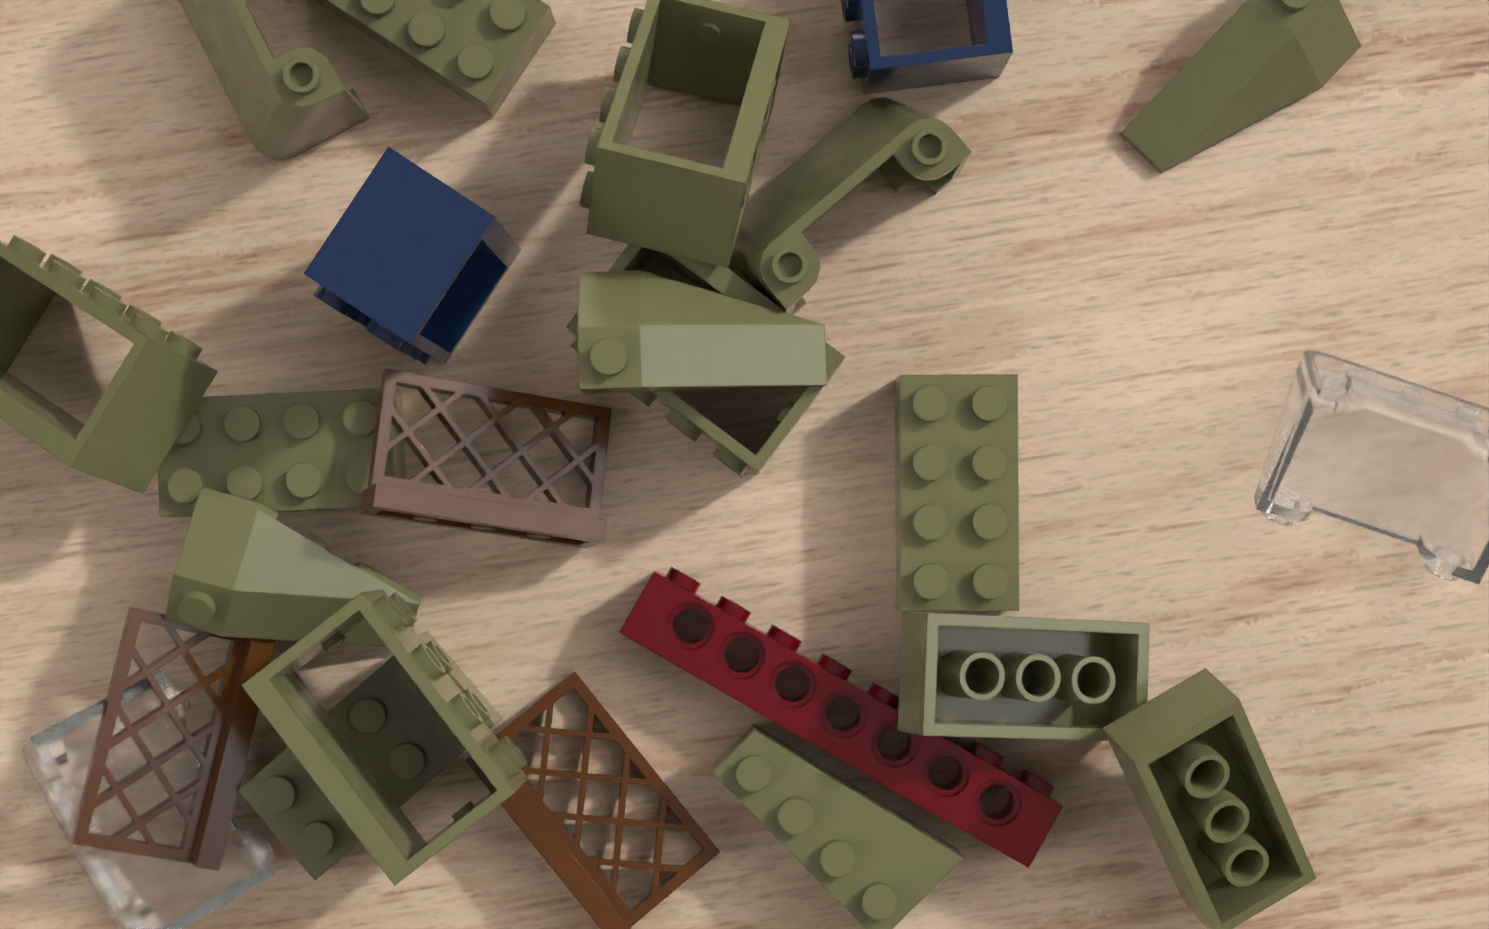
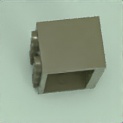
[580,0,790,268]
[0,235,218,493]
[566,244,845,477]
[241,589,528,886]

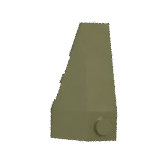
[1120,0,1361,173]
[578,270,827,394]
[164,487,422,647]

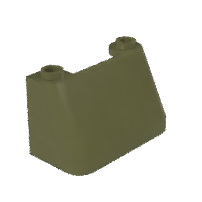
[179,0,370,160]
[731,97,972,315]

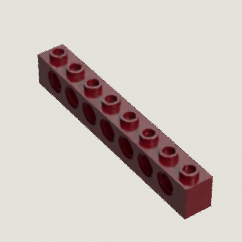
[619,567,1063,868]

